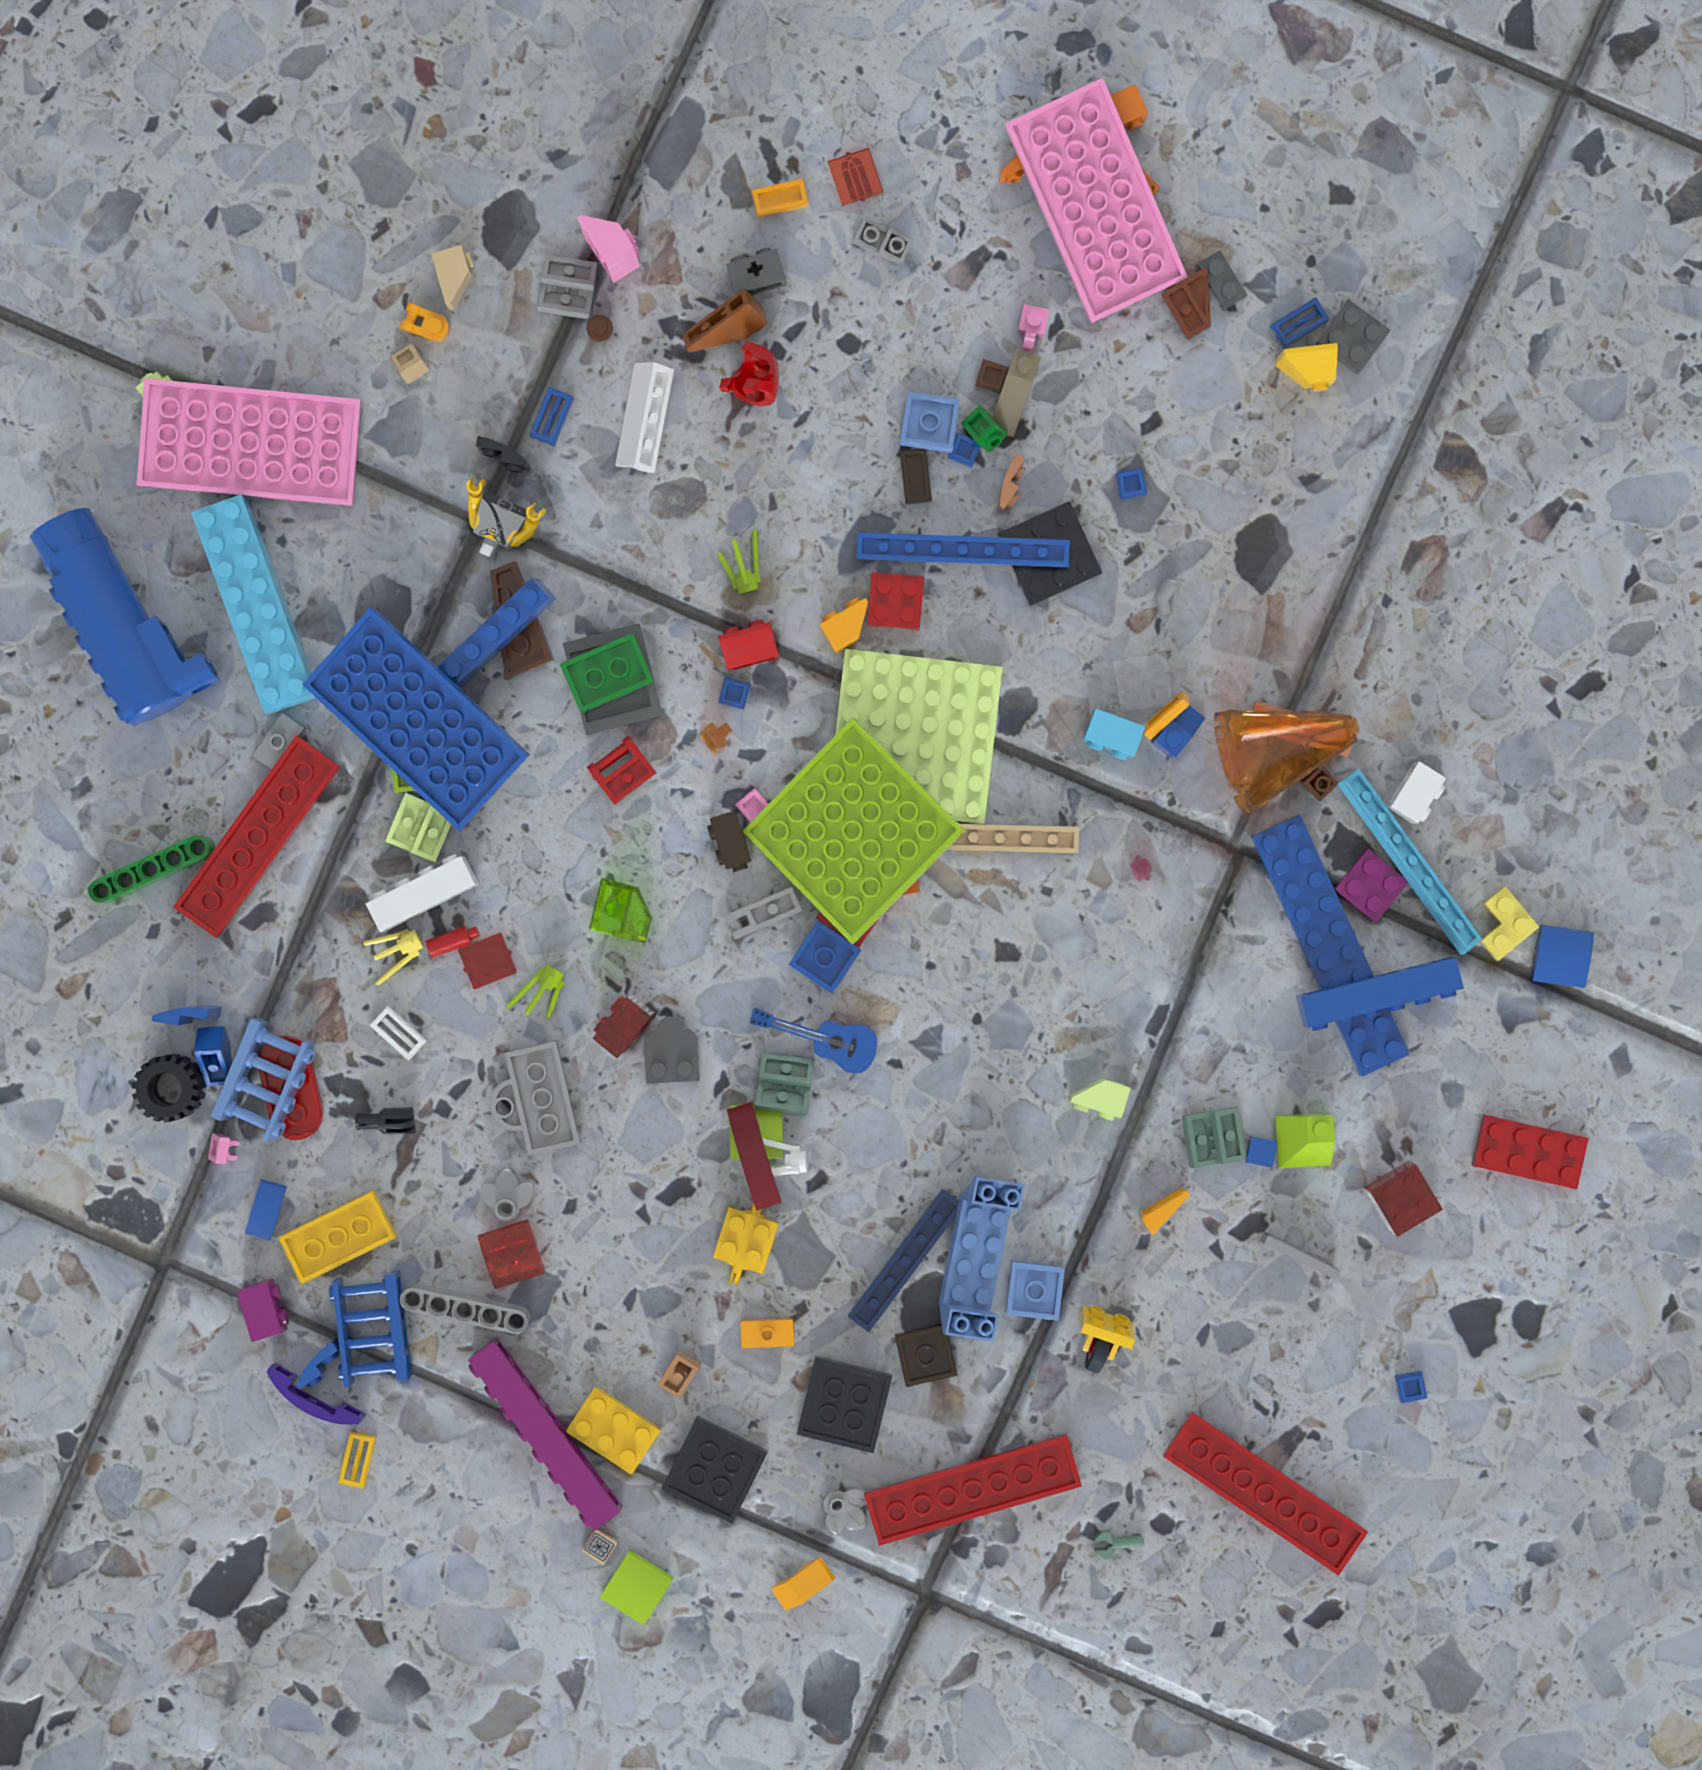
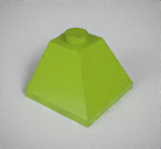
[1275,1112,1335,1168]

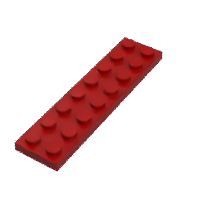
[173,735,341,938]
[1162,1411,1368,1576]
[864,1433,1082,1546]

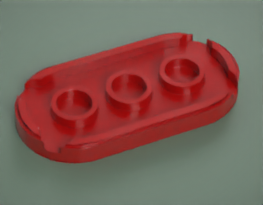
[258,1036,324,1140]

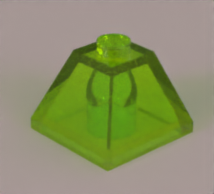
[589,878,652,943]

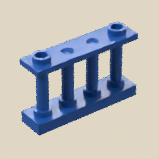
[329,1270,412,1387]

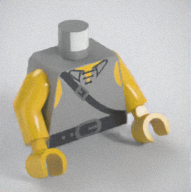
[466,476,546,559]

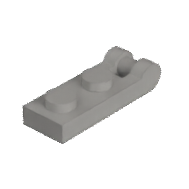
[724,887,802,940]

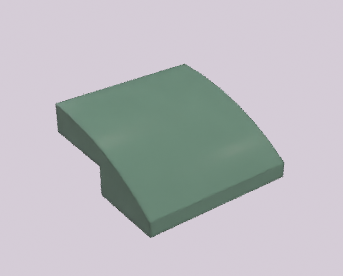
[755,1053,814,1116]
[1182,1107,1247,1168]

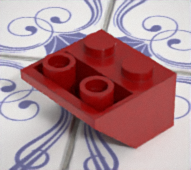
[718,619,779,672]

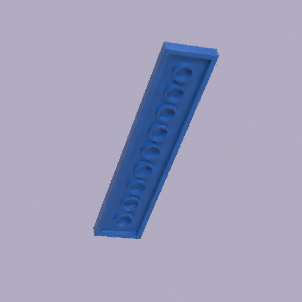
[1251,815,1410,1076]

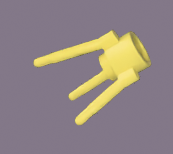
[363,928,424,985]

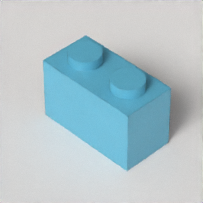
[1082,709,1145,760]

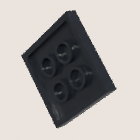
[997,501,1102,607]
[796,1356,892,1454]
[661,1416,768,1524]

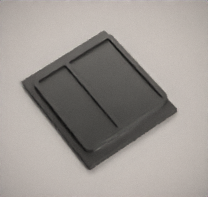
[563,624,663,735]

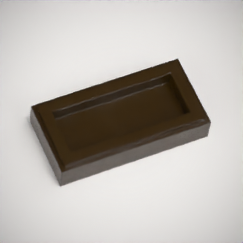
[900,449,932,505]

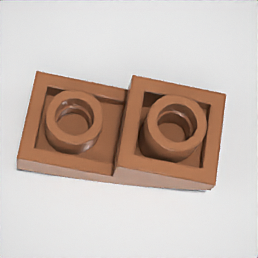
[998,453,1026,513]

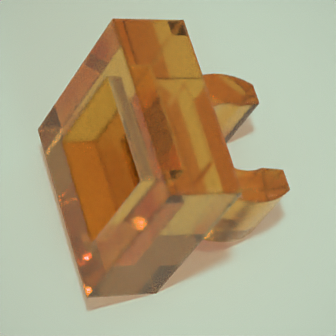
[699,723,733,755]

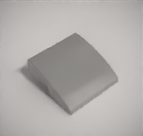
[537,255,598,319]

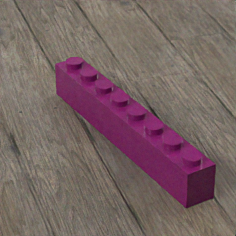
[468,1337,622,1531]

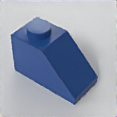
[1151,705,1205,759]
[194,1026,232,1087]

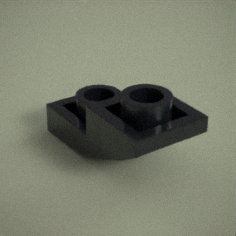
[476,436,530,473]

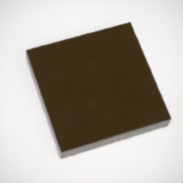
[895,1324,958,1387]

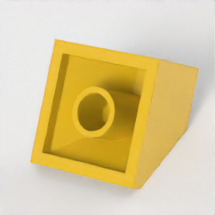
[1275,343,1338,392]

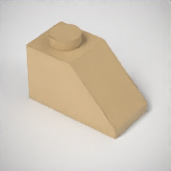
[431,245,475,311]

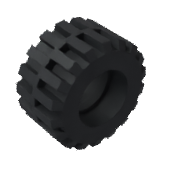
[132,1054,206,1123]

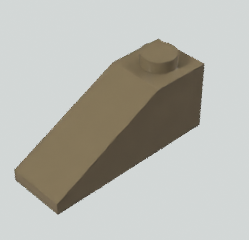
[992,348,1041,438]

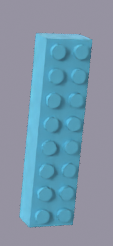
[191,494,316,715]

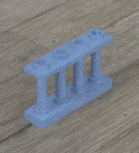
[210,1018,316,1141]

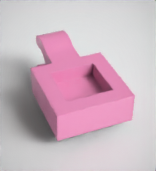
[1018,304,1050,354]

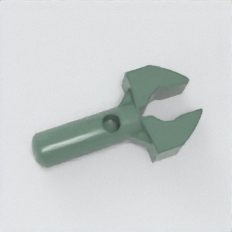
[1093,1529,1144,1559]

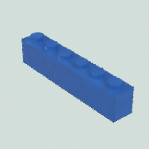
[438,578,556,689]
[1296,957,1464,1031]

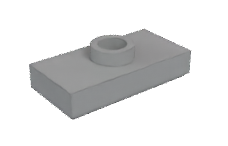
[252,713,306,770]

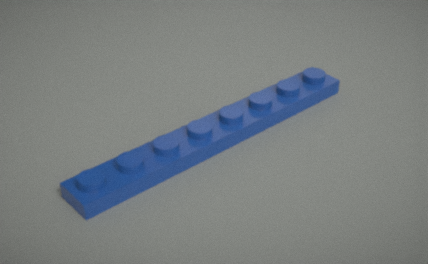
[857,532,1070,568]

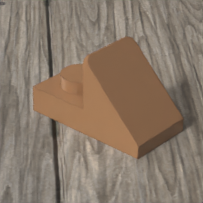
[657,1349,701,1398]

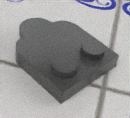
[644,1016,700,1084]

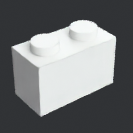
[1387,761,1446,824]

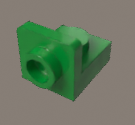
[961,405,1008,452]

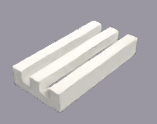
[369,1005,428,1061]

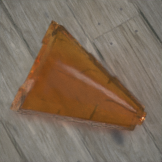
[1214,709,1359,815]

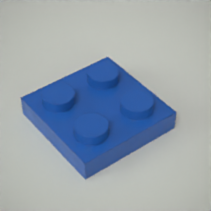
[788,921,861,994]

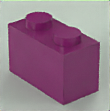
[236,1278,289,1342]

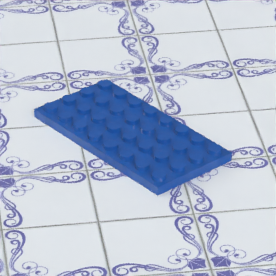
[302,607,530,831]

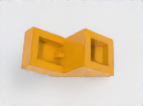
[771,1556,835,1610]

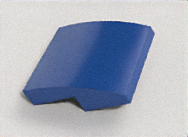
[1530,925,1594,988]
[152,1005,222,1026]

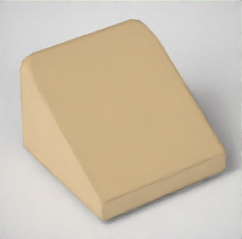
[390,343,429,384]

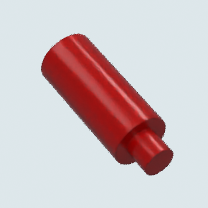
[425,926,480,958]

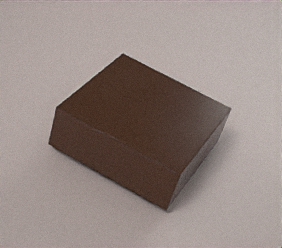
[975,359,1009,394]

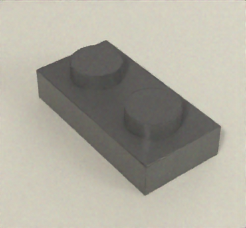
[1196,250,1247,311]

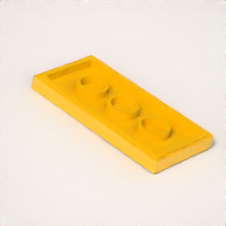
[278,1190,397,1285]

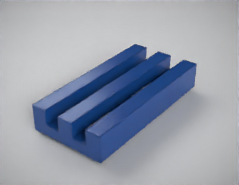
[1270,297,1330,349]
[529,387,574,447]

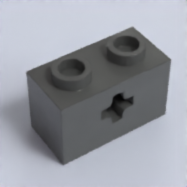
[726,248,787,296]

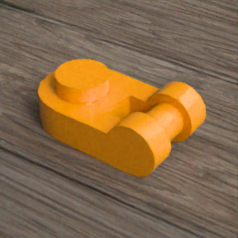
[399,303,450,342]

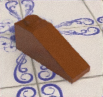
[683,288,768,353]

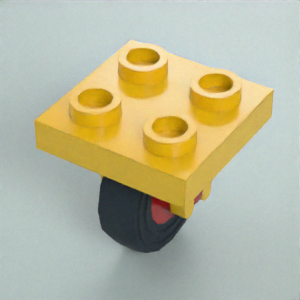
[1079,1305,1135,1373]

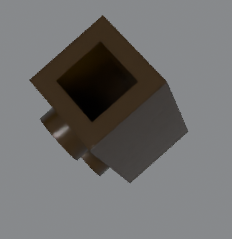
[707,810,752,873]

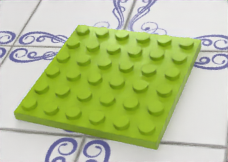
[742,718,966,944]

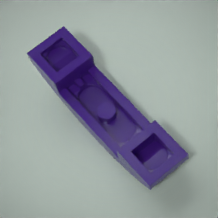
[267,1363,366,1425]

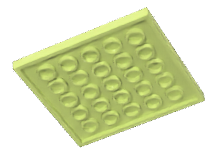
[835,649,1003,824]

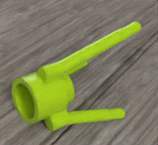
[717,529,761,595]
[506,964,565,1019]

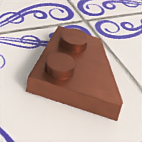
[1161,267,1211,340]

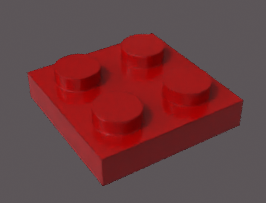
[867,572,924,630]

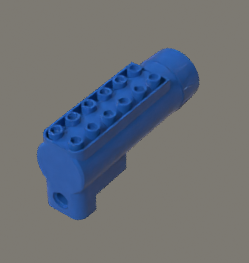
[30,508,221,726]

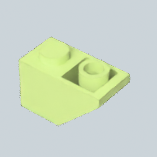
[1068,1078,1131,1121]

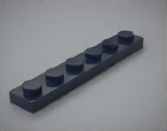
[848,1188,959,1332]

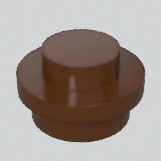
[586,315,613,342]

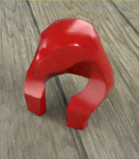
[719,341,779,406]

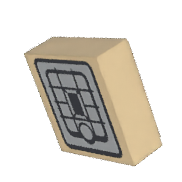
[581,1528,618,1565]

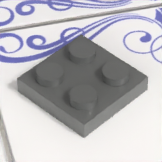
[1316,299,1391,375]

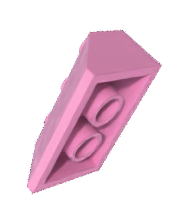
[577,215,641,283]

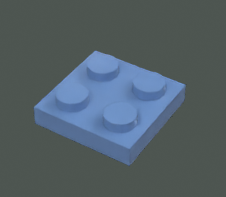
[900,392,960,453]
[1006,1261,1065,1321]

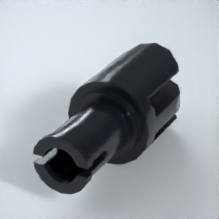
[355,1107,416,1134]

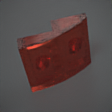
[478,1219,545,1289]

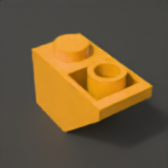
[820,597,868,654]

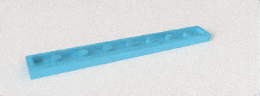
[1337,768,1482,955]

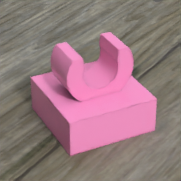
[208,1133,240,1164]

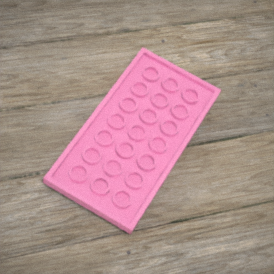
[1005,78,1188,323]
[137,378,361,506]

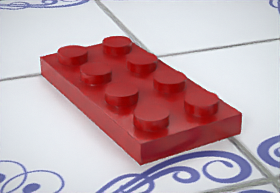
[1472,1114,1589,1190]

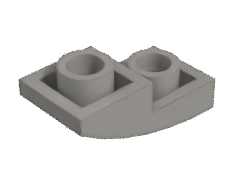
[851,217,913,265]

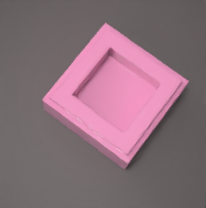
[735,788,768,823]

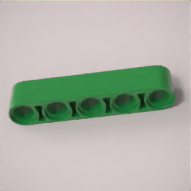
[88,835,215,903]

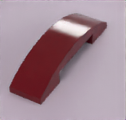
[727,1102,782,1211]

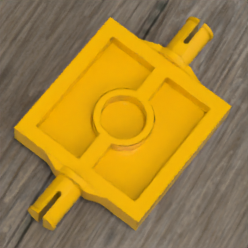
[713,1203,780,1285]

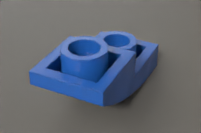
[244,1179,287,1240]
[297,1338,340,1389]

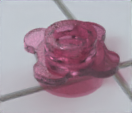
[1129,855,1153,881]

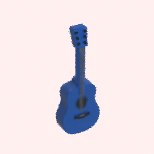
[750,1008,877,1074]

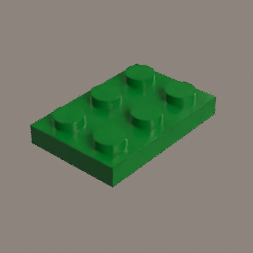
[560,633,654,714]

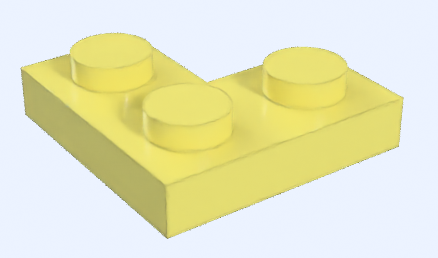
[1480,887,1539,961]

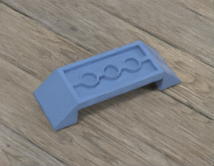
[939,1176,1025,1341]

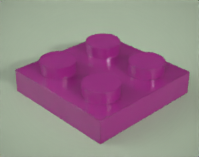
[1334,849,1408,923]

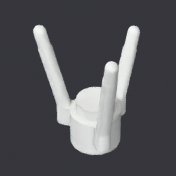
[763,1138,808,1177]

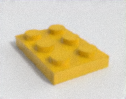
[565,1385,661,1475]

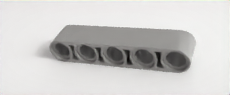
[400,1284,531,1334]

